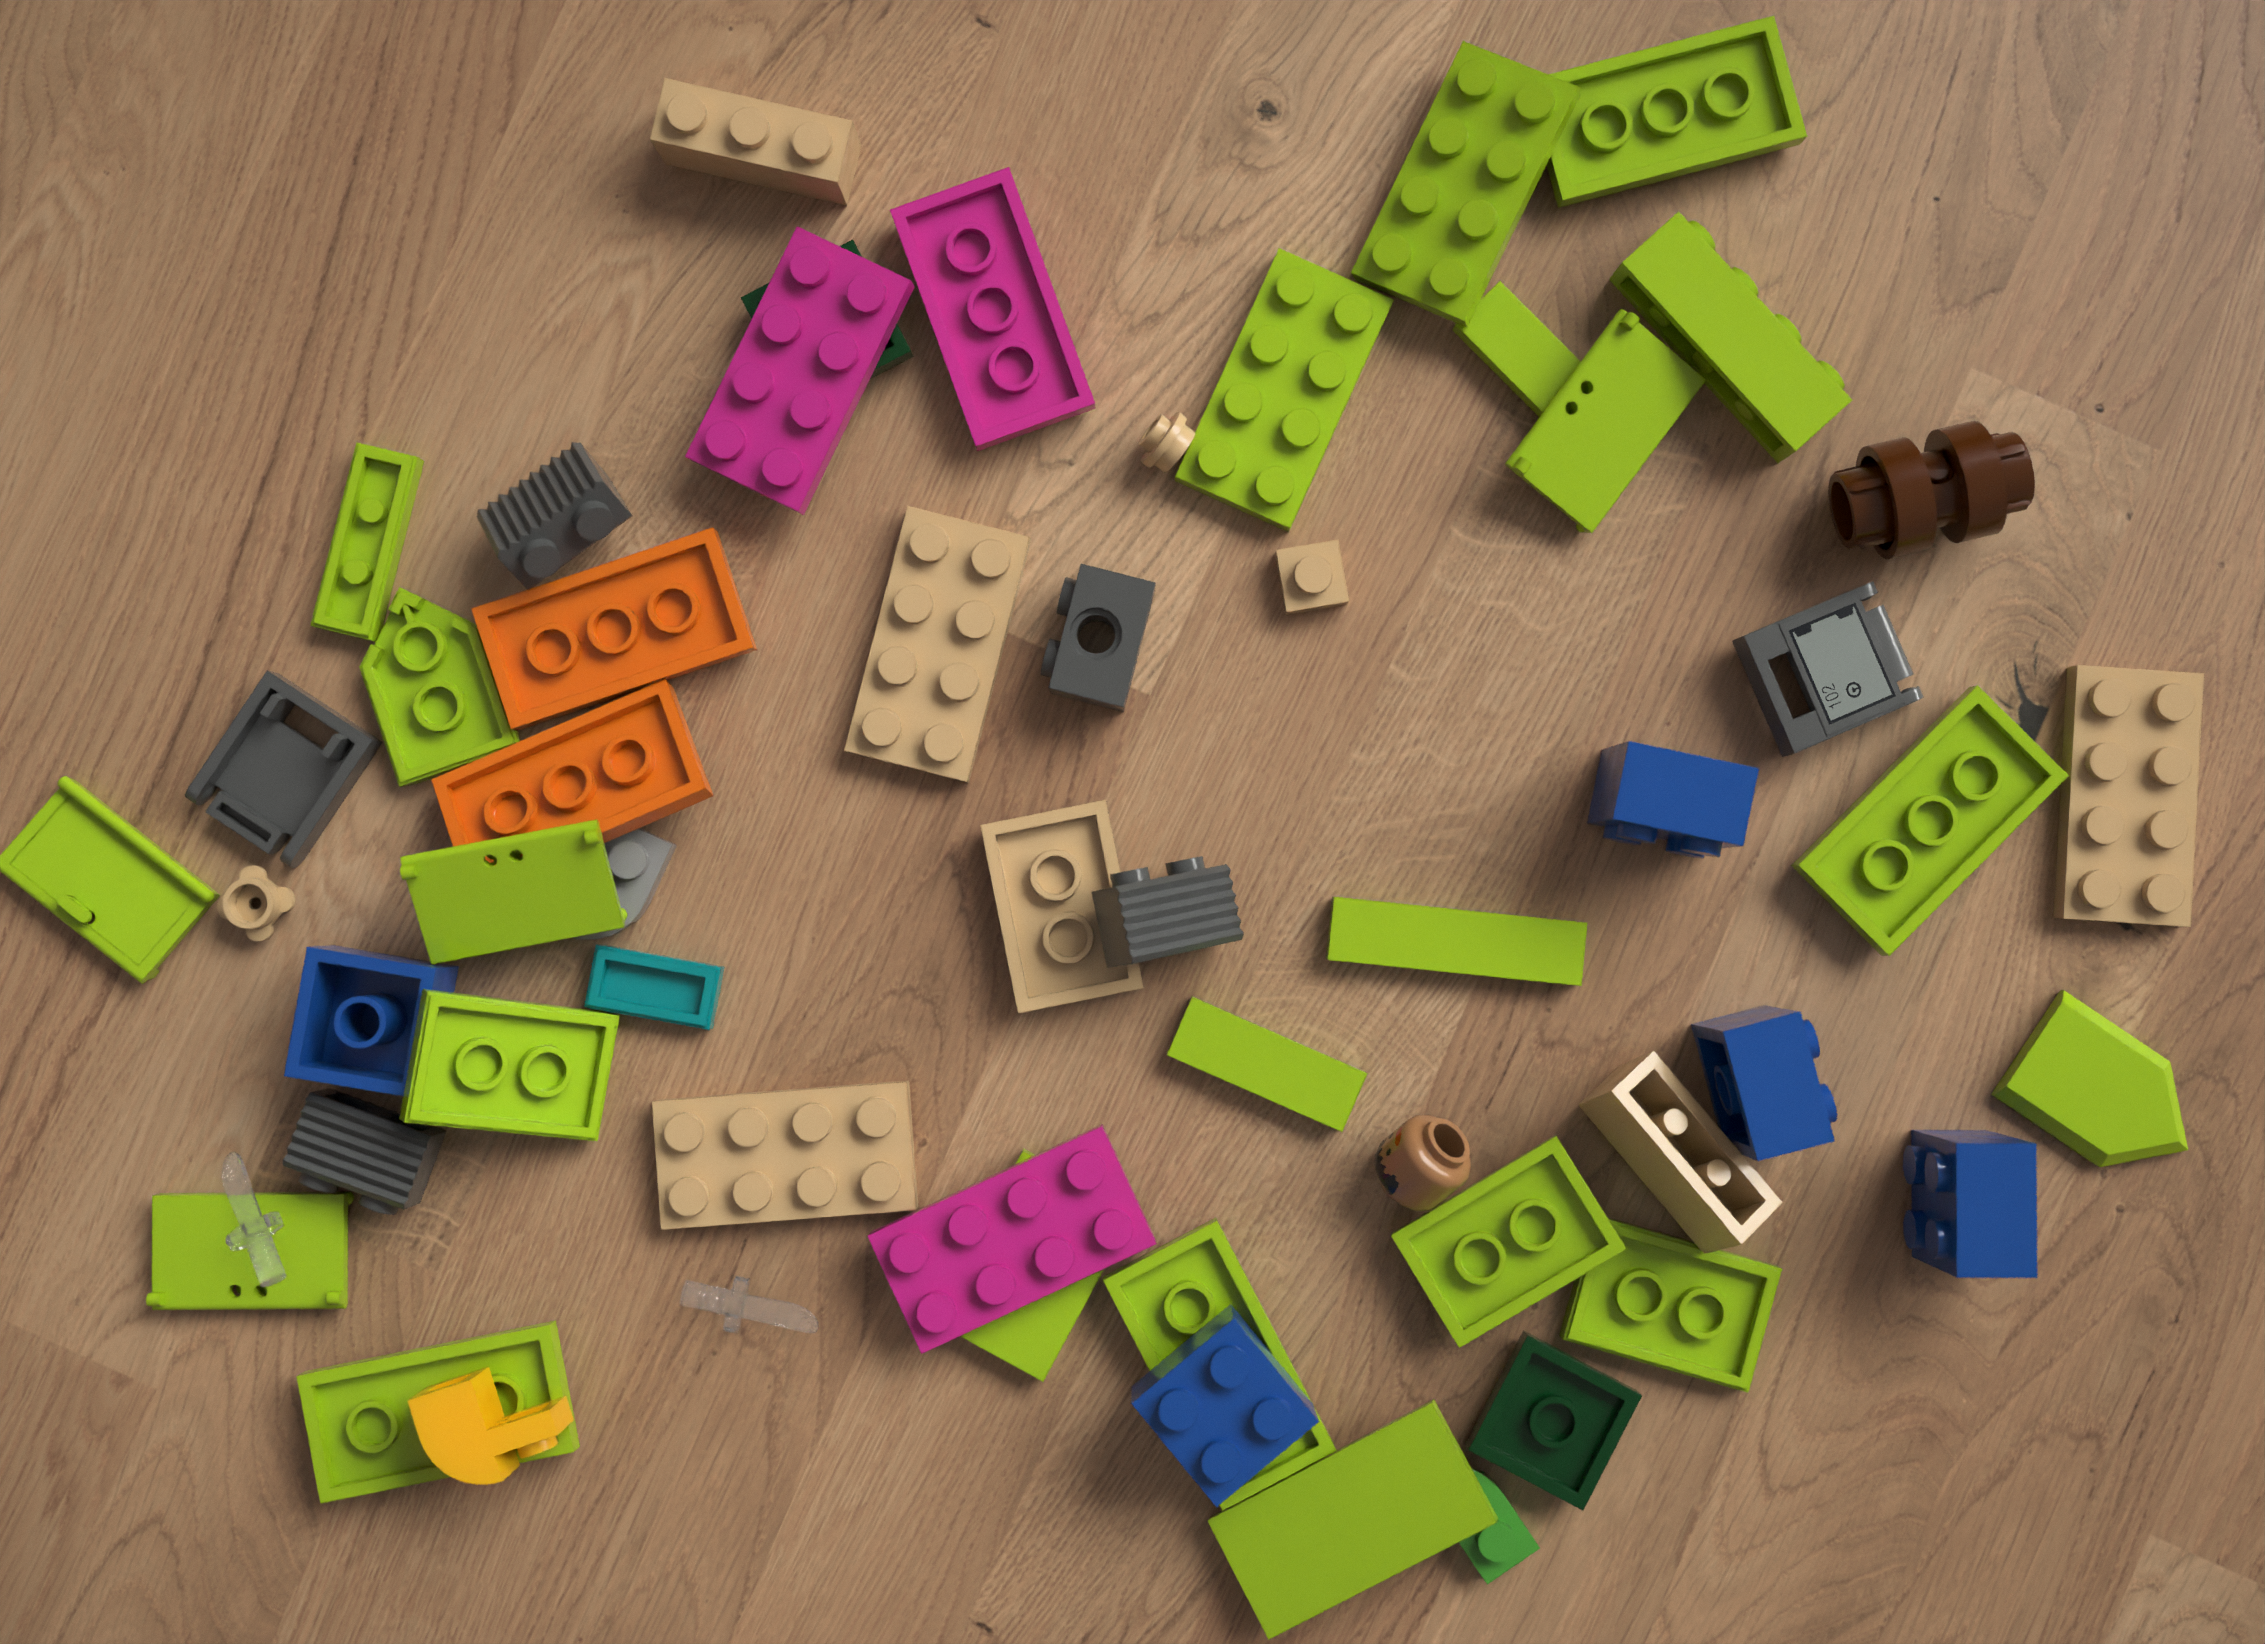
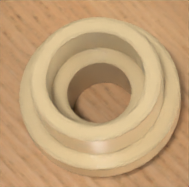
[1138,412,1195,473]

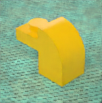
[407,1367,574,1485]

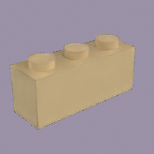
[650,78,861,206]
[1578,1051,1783,1254]

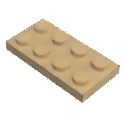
[844,506,1031,783]
[2053,665,2204,927]
[652,1080,918,1230]

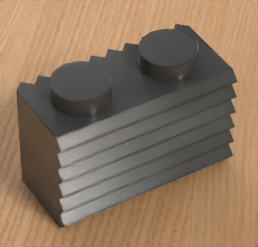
[477,442,633,590]
[1092,856,1244,968]
[283,1088,447,1215]

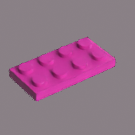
[890,167,1096,451]
[685,226,915,515]
[867,1124,1156,1354]

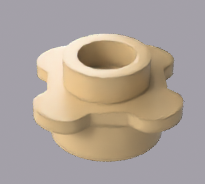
[217,865,295,941]

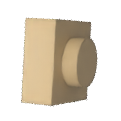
[1275,539,1349,615]

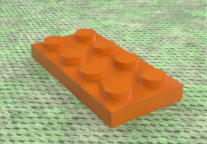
[471,527,757,731]
[431,678,713,863]

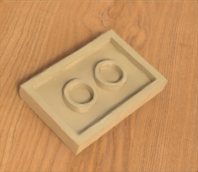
[980,800,1144,1013]

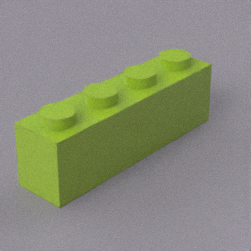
[1609,211,1852,463]

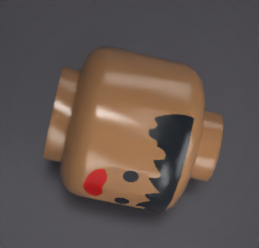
[1375,1115,1471,1211]

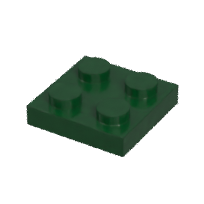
[1465,1330,1642,1510]

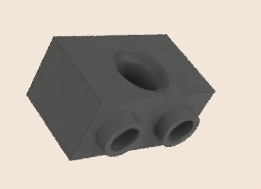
[1040,564,1156,712]

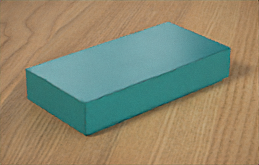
[584,944,725,1030]

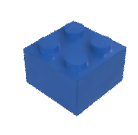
[1587,741,1759,858]
[284,945,459,1096]
[1691,1005,1837,1161]
[1903,1130,2037,1278]
[1131,1304,1319,1507]

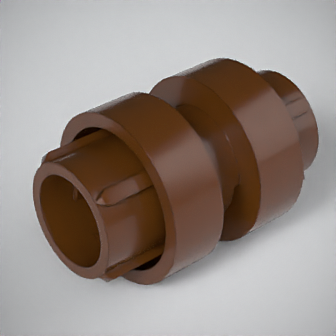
[1828,421,2035,560]

